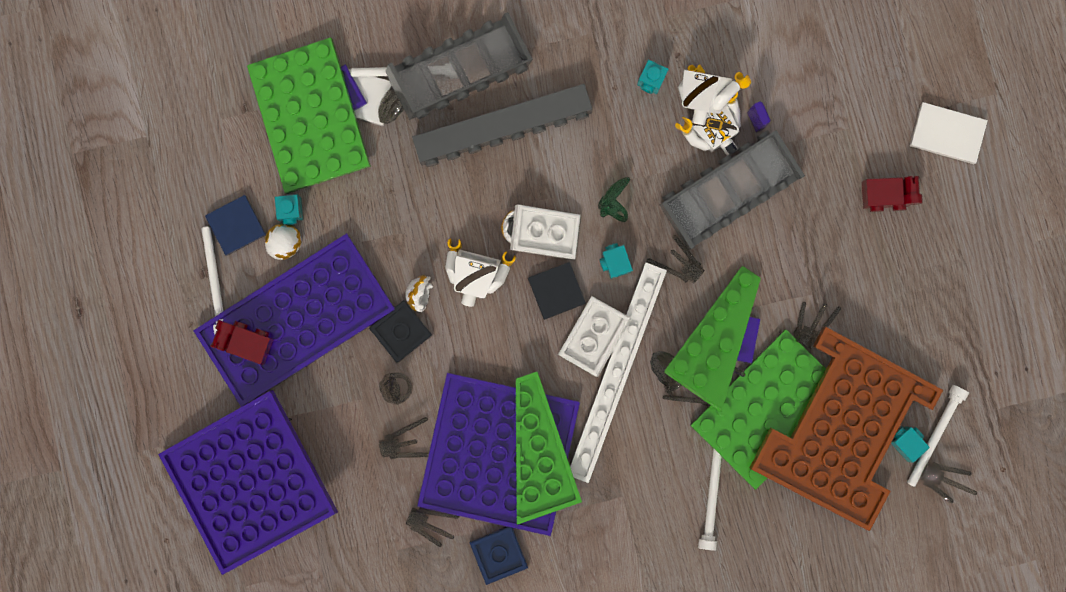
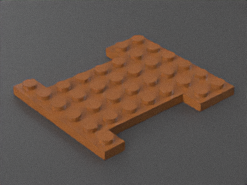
[750,326,943,531]

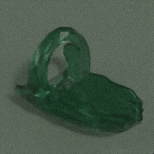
[598,177,630,222]

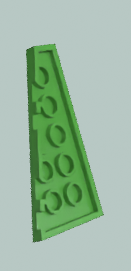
[664,266,761,412]
[516,372,582,524]

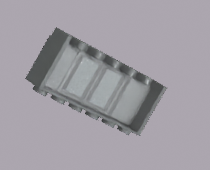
[385,12,533,120]
[659,130,805,250]

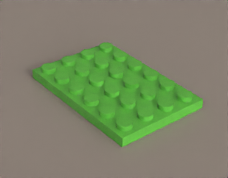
[247,37,371,194]
[690,329,826,490]

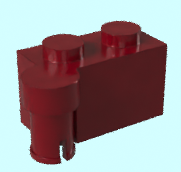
[862,176,923,212]
[210,320,274,365]

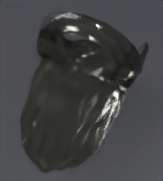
[378,86,404,124]
[650,351,682,397]
[379,372,412,405]

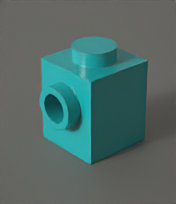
[637,59,669,94]
[275,195,303,225]
[599,243,633,279]
[891,426,930,463]

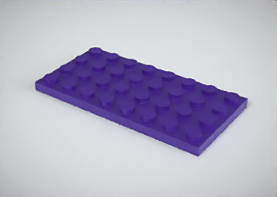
[193,233,395,407]

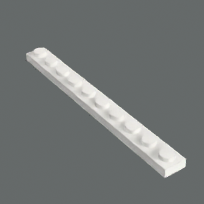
[570,263,667,483]

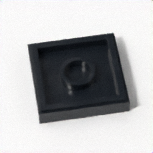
[528,262,586,320]
[369,300,432,363]

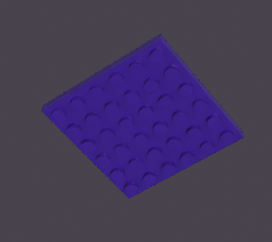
[417,373,580,536]
[158,390,338,575]

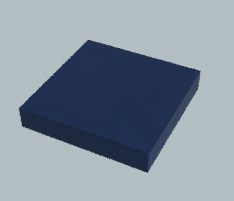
[205,195,266,256]
[469,527,528,585]

